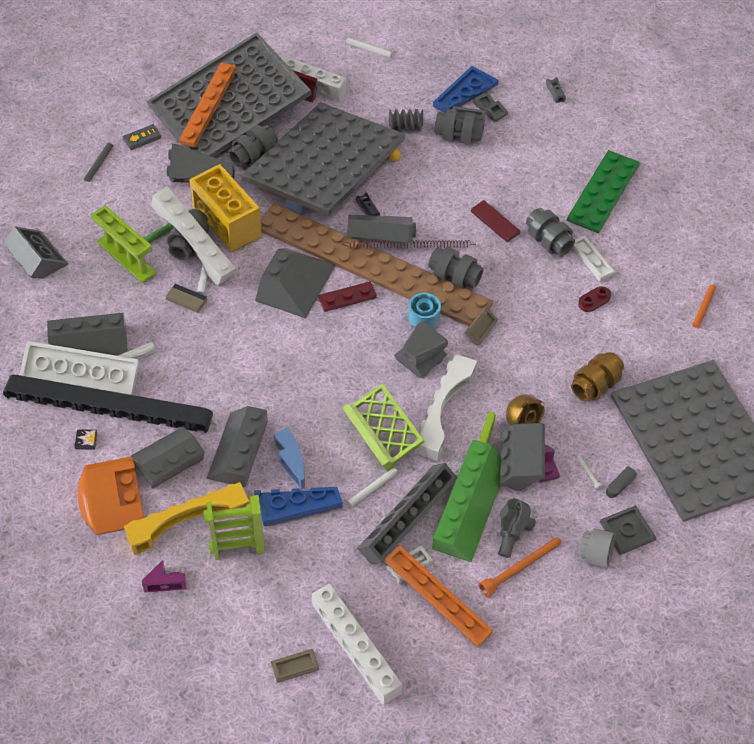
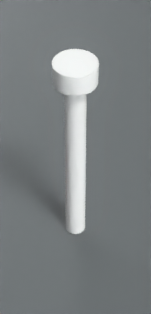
[577,455,603,490]

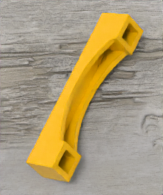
[124,482,250,555]

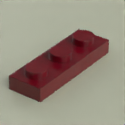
[318,281,377,312]

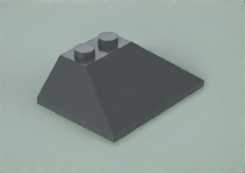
[255,248,335,319]

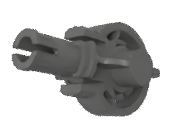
[498,498,536,558]

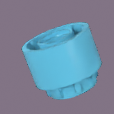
[408,293,441,328]

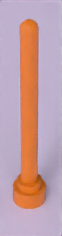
[478,537,561,597]

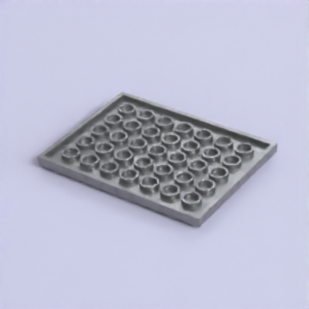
[147,32,312,157]
[241,102,405,216]
[611,360,754,522]

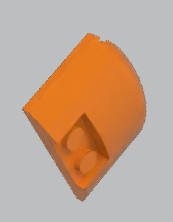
[77,456,144,535]

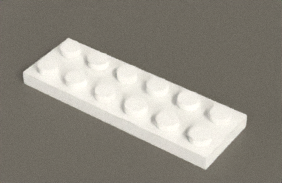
[19,341,140,395]

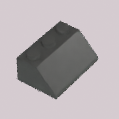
[4,226,68,279]
[500,423,545,491]
[131,427,205,488]

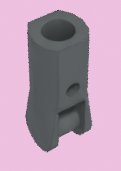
[546,77,566,103]
[606,466,637,498]

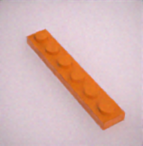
[179,62,237,148]
[385,545,493,648]

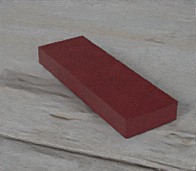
[471,200,520,243]

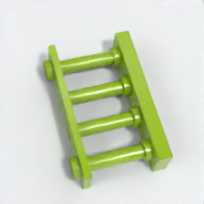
[91,205,157,284]
[204,495,265,560]

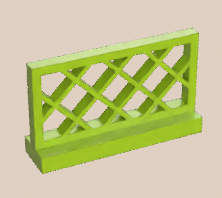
[342,383,425,472]

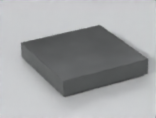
[600,505,656,555]

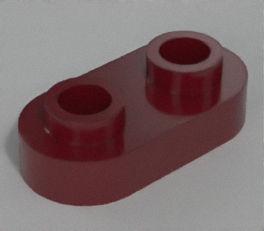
[578,286,611,312]

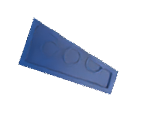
[433,66,499,112]
[254,487,343,526]

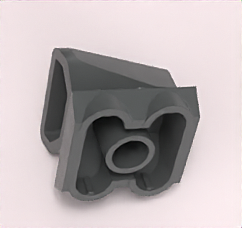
[394,321,448,377]

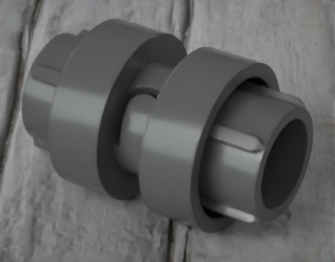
[434,109,485,144]
[228,125,278,167]
[526,208,575,256]
[167,209,209,260]
[428,246,484,288]

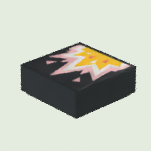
[75,429,97,450]

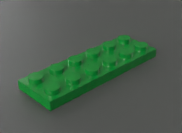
[567,150,640,234]

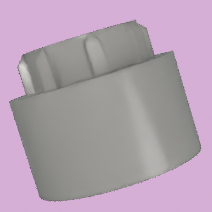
[579,528,616,568]

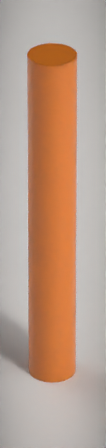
[692,285,716,328]

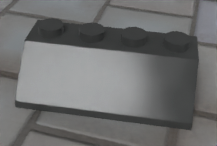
[47,312,128,356]
[207,406,268,487]

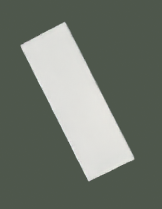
[572,236,615,281]

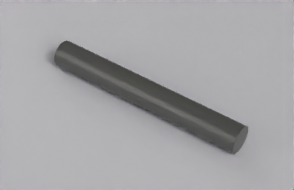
[84,142,113,182]

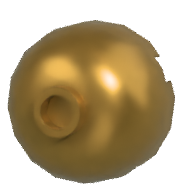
[506,394,545,426]

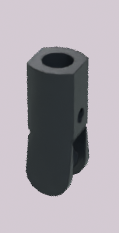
[356,192,380,216]

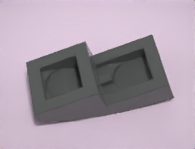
[473,92,508,121]

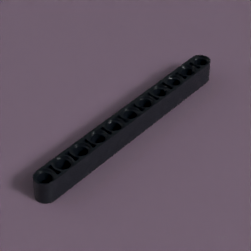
[3,375,213,433]

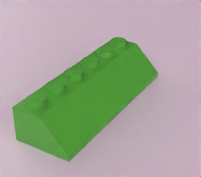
[432,439,501,562]

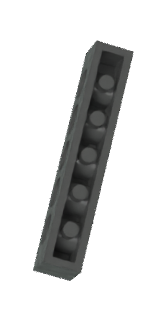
[357,463,457,563]

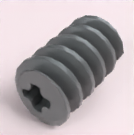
[389,109,423,131]

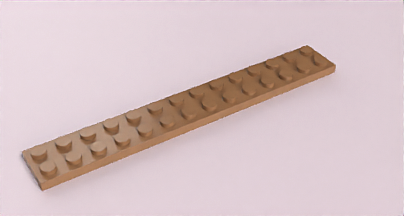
[260,203,493,326]

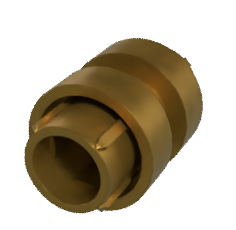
[571,352,624,401]

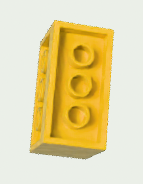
[190,164,262,252]

